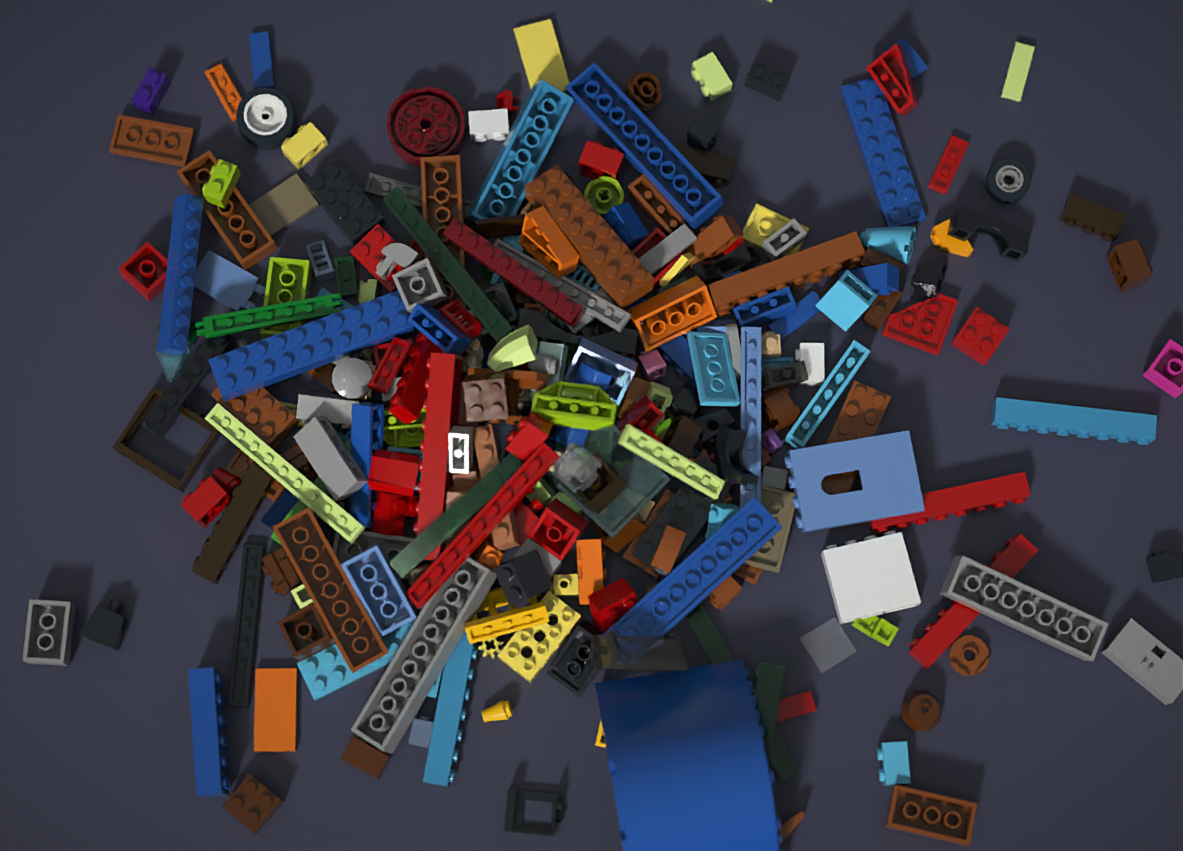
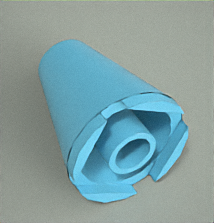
[860,226,916,265]

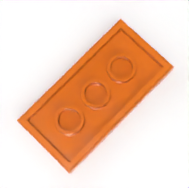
[254,668,297,752]

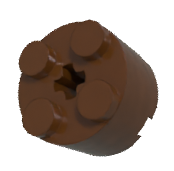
[761,386,800,432]

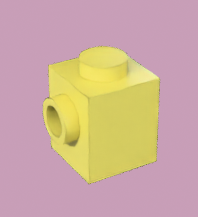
[550,574,579,598]

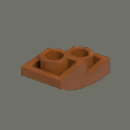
[651,524,686,573]

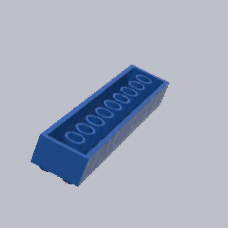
[565,62,724,230]
[208,290,414,402]

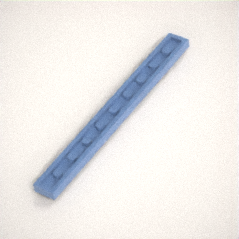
[740,327,761,508]

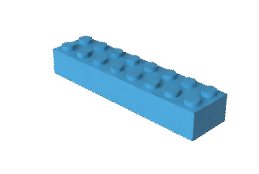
[465,79,574,223]

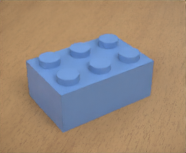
[563,337,638,406]

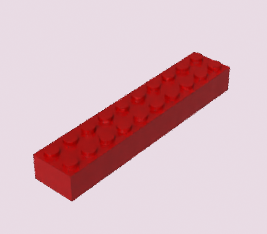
[412,353,463,560]

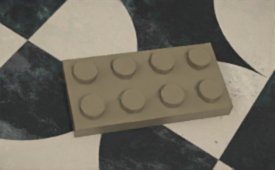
[744,485,795,573]

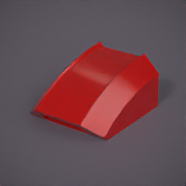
[367,449,420,497]

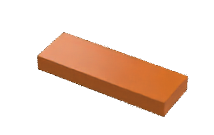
[205,63,242,122]

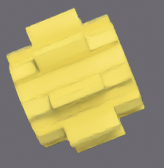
[478,636,503,659]

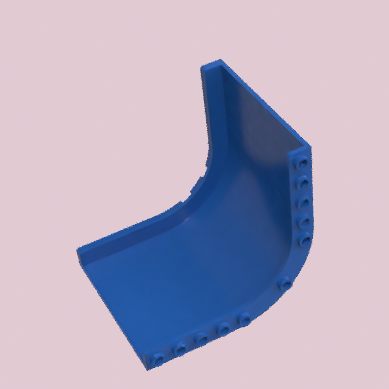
[595,660,782,851]

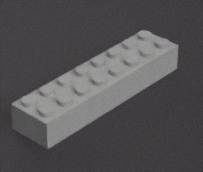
[939,556,1109,661]

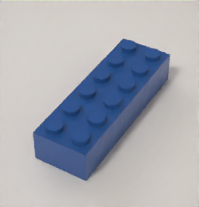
[188,667,231,798]

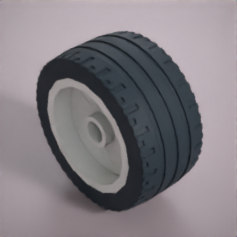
[236,87,296,150]

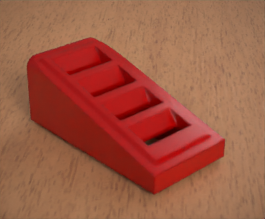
[440,299,482,340]

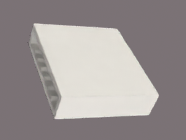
[821,530,921,624]

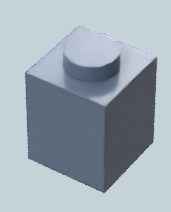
[409,716,434,748]

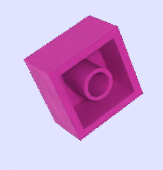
[1142,339,1183,399]

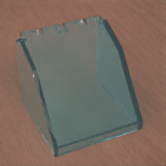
[547,422,671,538]

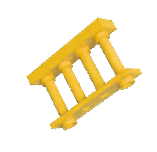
[464,587,549,644]

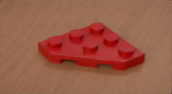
[882,293,958,356]

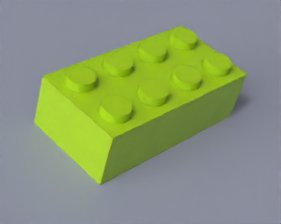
[260,257,312,339]

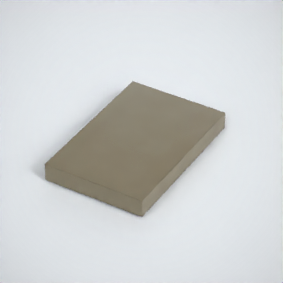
[249,173,319,238]

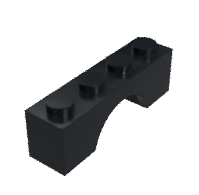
[947,206,1030,262]

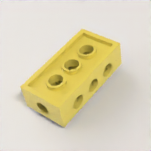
[498,591,581,683]

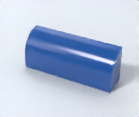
[551,362,612,452]

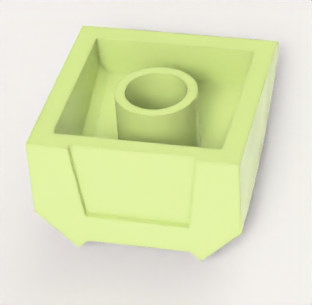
[487,324,538,372]

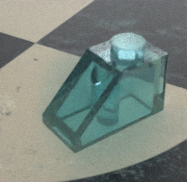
[156,347,190,385]

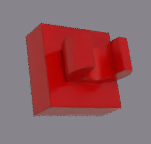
[496,90,518,113]

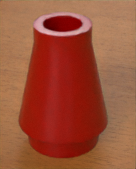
[212,467,241,495]

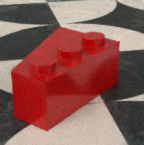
[866,44,919,116]

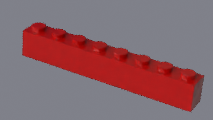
[868,472,1031,534]
[908,533,1039,669]

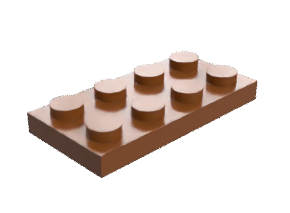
[109,114,195,167]

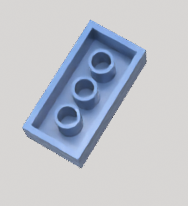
[341,542,419,637]

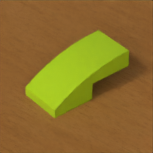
[851,616,899,646]

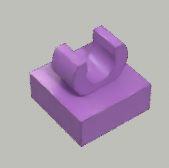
[761,428,785,454]

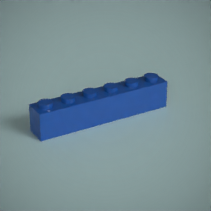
[349,402,384,528]

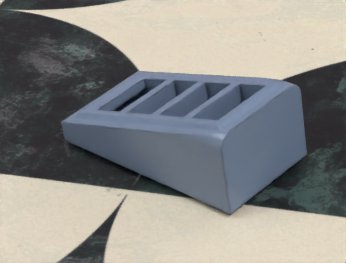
[305,239,336,284]

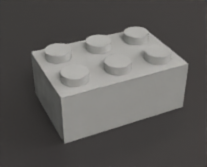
[22,599,76,666]

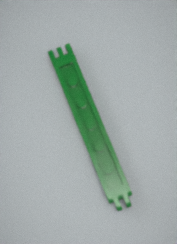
[195,293,344,338]

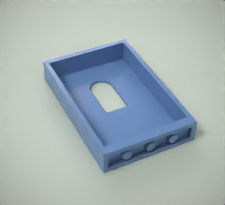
[785,430,925,533]

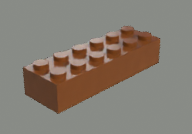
[176,150,278,271]
[821,380,891,495]

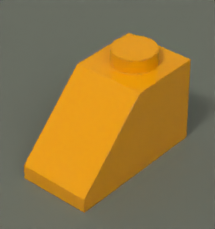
[930,219,973,257]

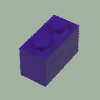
[132,67,171,116]

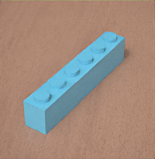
[785,340,870,449]

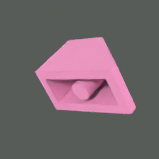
[638,349,667,381]

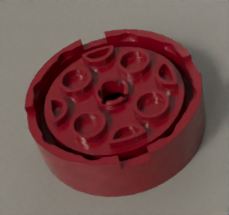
[387,86,466,168]

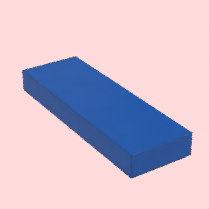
[249,31,275,89]
[768,290,821,342]

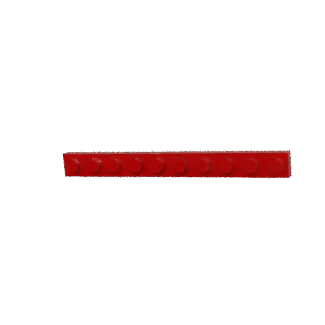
[405,442,560,609]

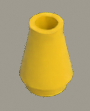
[481,700,513,722]

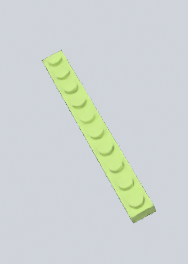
[205,403,365,543]

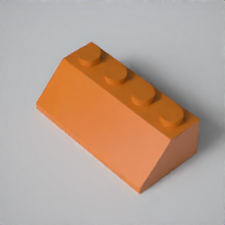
[626,276,717,352]

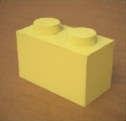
[281,122,328,170]

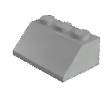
[296,391,364,428]

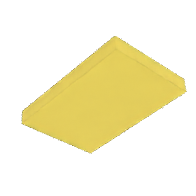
[742,203,809,258]

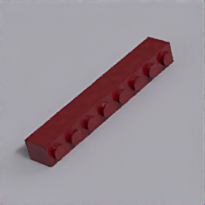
[443,218,586,328]

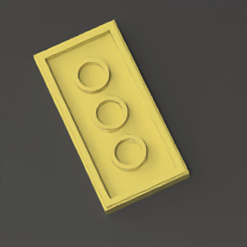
[514,19,569,93]

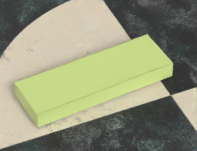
[1001,42,1035,102]

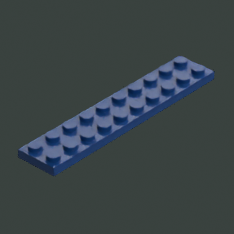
[601,497,783,667]

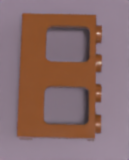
[464,368,548,425]

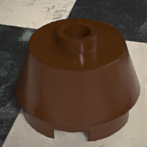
[624,72,663,110]
[901,690,942,732]

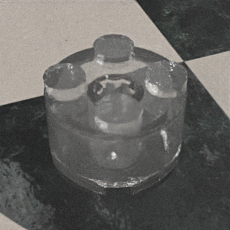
[552,443,601,493]

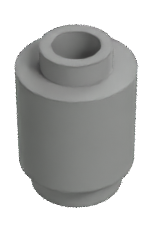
[528,353,559,376]

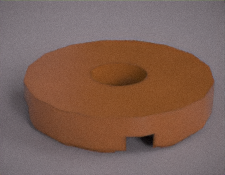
[948,635,990,676]

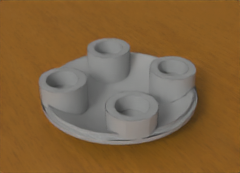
[332,358,373,398]

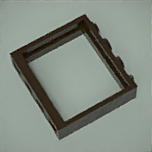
[112,388,222,493]

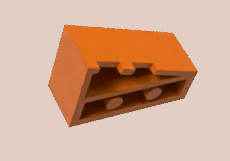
[519,206,580,279]
[576,539,607,607]

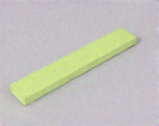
[618,424,725,499]

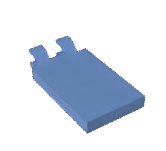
[194,250,266,311]

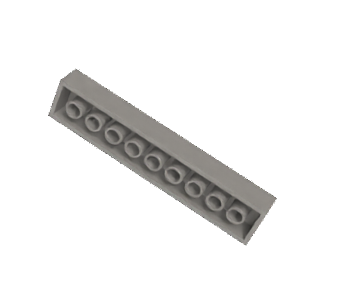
[351,557,497,754]

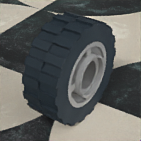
[986,158,1031,204]

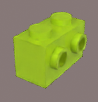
[202,159,241,209]

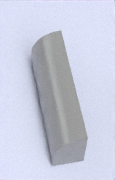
[294,417,367,501]

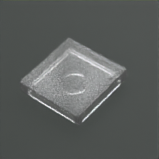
[800,617,857,674]

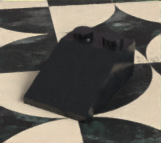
[547,619,614,697]

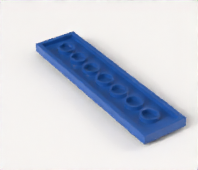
[840,78,926,227]

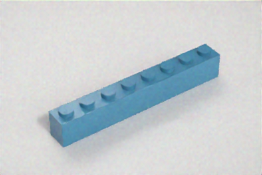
[991,397,1157,445]
[423,630,478,787]

